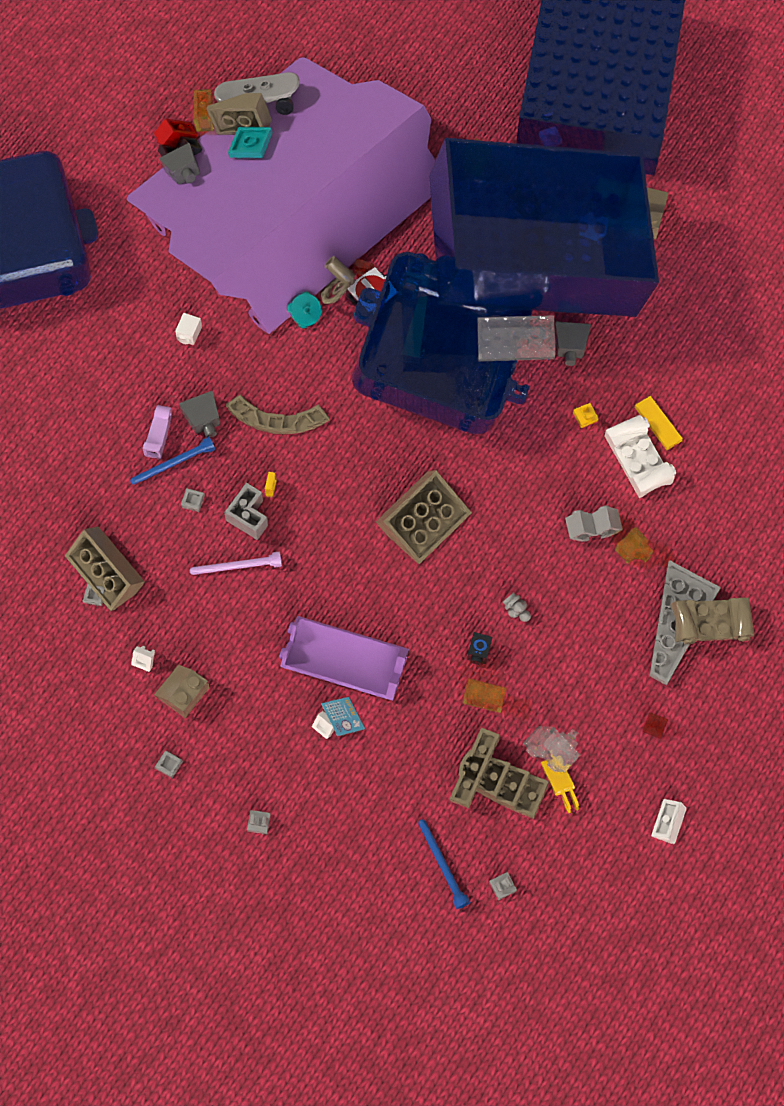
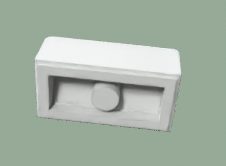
[651,799,686,844]

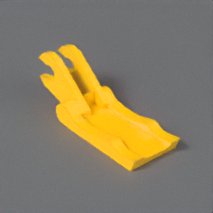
[541,755,579,813]

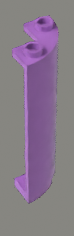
[279,616,409,701]

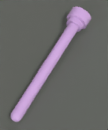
[190,552,282,575]

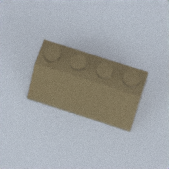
[65,527,145,611]

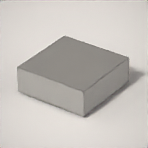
[181,488,205,512]
[83,584,105,606]
[155,750,183,778]

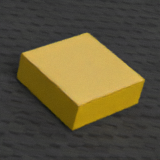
[265,472,277,497]

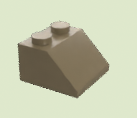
[154,665,209,718]

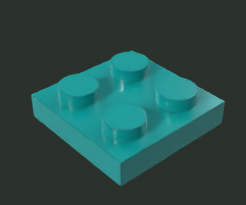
[228,127,273,158]

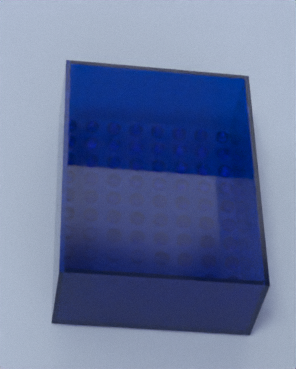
[515,0,685,175]
[429,138,659,317]

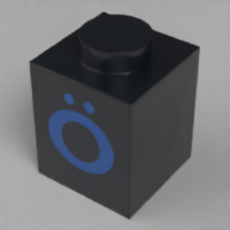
[467,632,493,665]

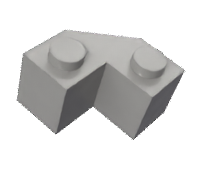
[565,506,623,542]

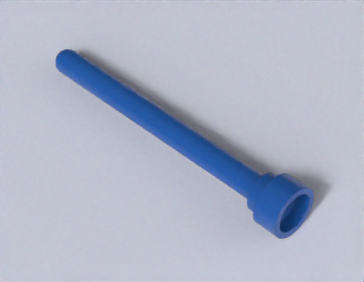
[130,437,216,485]
[418,819,471,910]

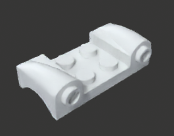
[605,415,676,498]

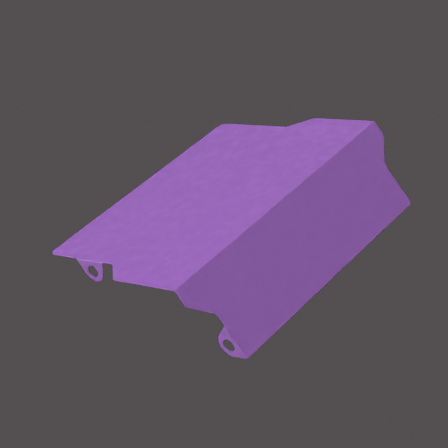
[127,58,448,334]

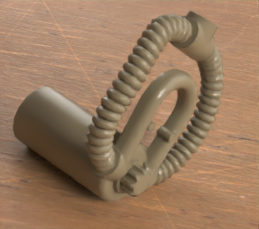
[321,256,356,304]

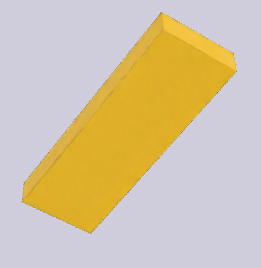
[634,396,683,450]

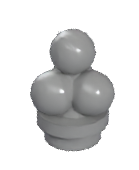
[503,592,531,622]

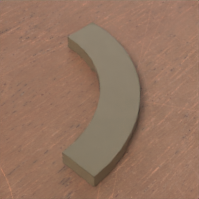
[225,394,330,434]

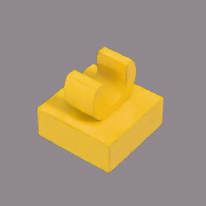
[573,403,598,428]

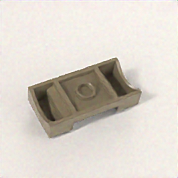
[671,598,754,644]

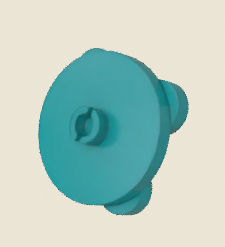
[287,292,322,329]

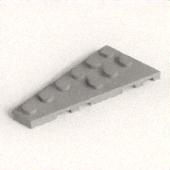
[649,560,721,685]

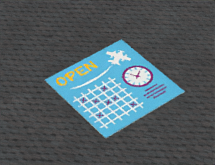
[321,697,365,736]

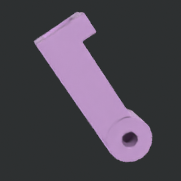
[143,405,172,459]

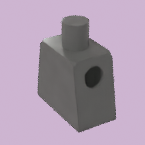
[159,143,200,184]
[554,321,591,366]
[179,391,220,438]

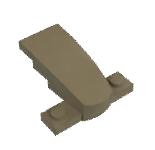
[450,728,549,819]

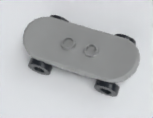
[214,72,300,115]

